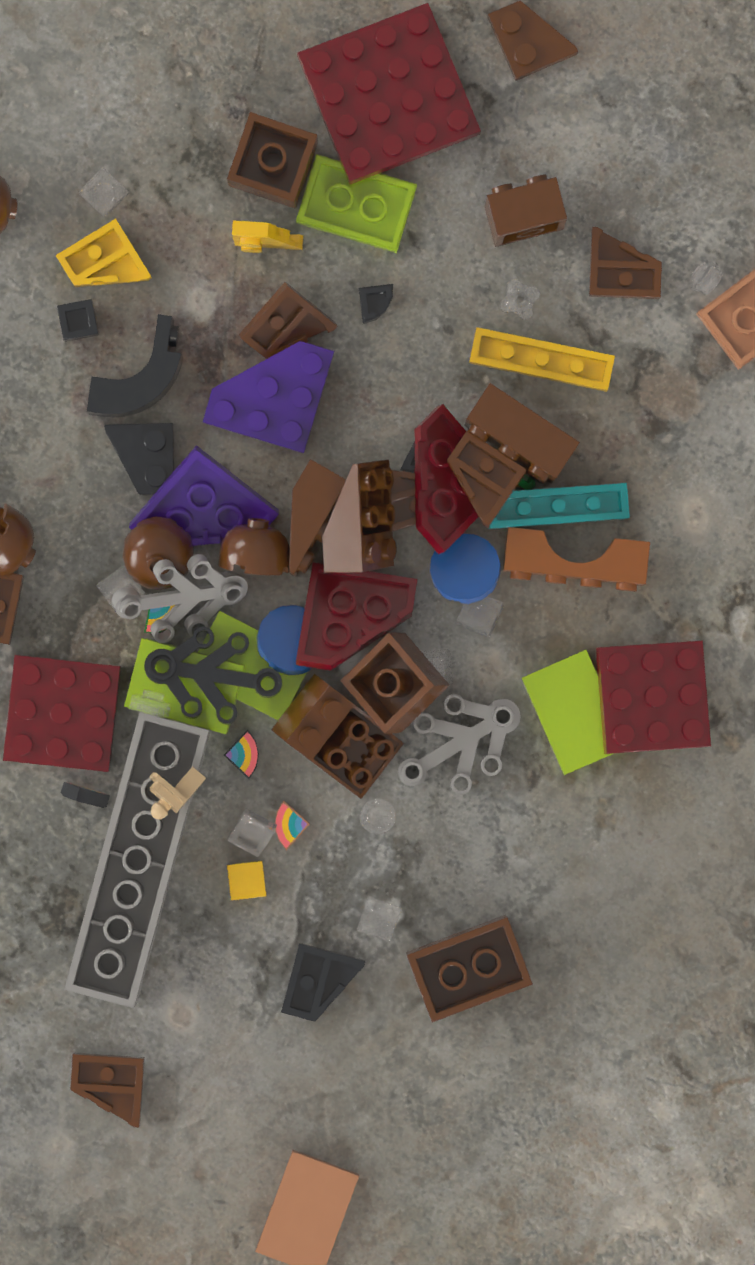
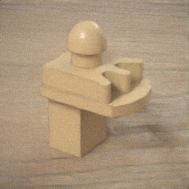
[150,766,206,819]

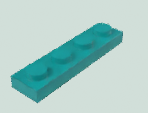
[488,483,630,529]

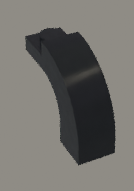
[87,314,183,418]

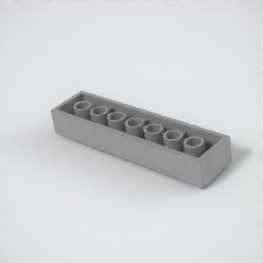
[64,712,211,1008]

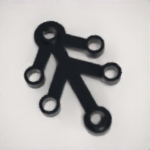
[144,627,282,725]

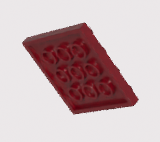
[297,3,481,185]

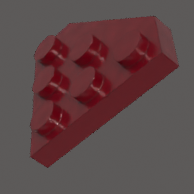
[414,404,479,554]
[296,563,418,671]

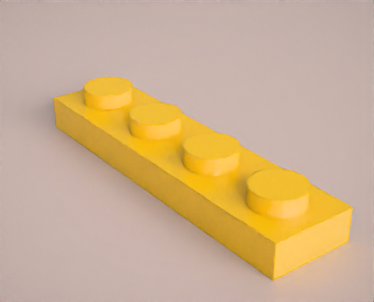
[469,327,615,392]

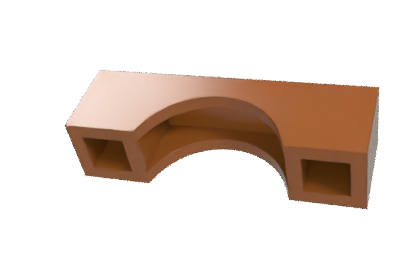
[503,527,650,592]

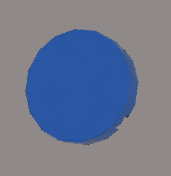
[430,534,501,604]
[256,605,311,675]

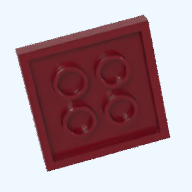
[596,641,711,754]
[3,655,121,772]

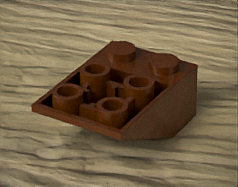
[289,459,346,577]
[322,459,397,573]
[271,674,404,799]

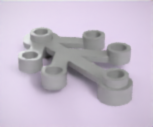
[111,554,248,643]
[398,694,521,795]

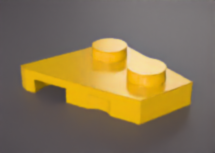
[55,218,152,287]
[232,220,303,253]

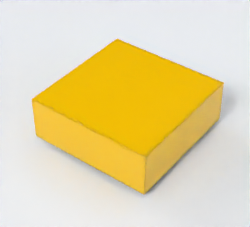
[227,861,267,900]

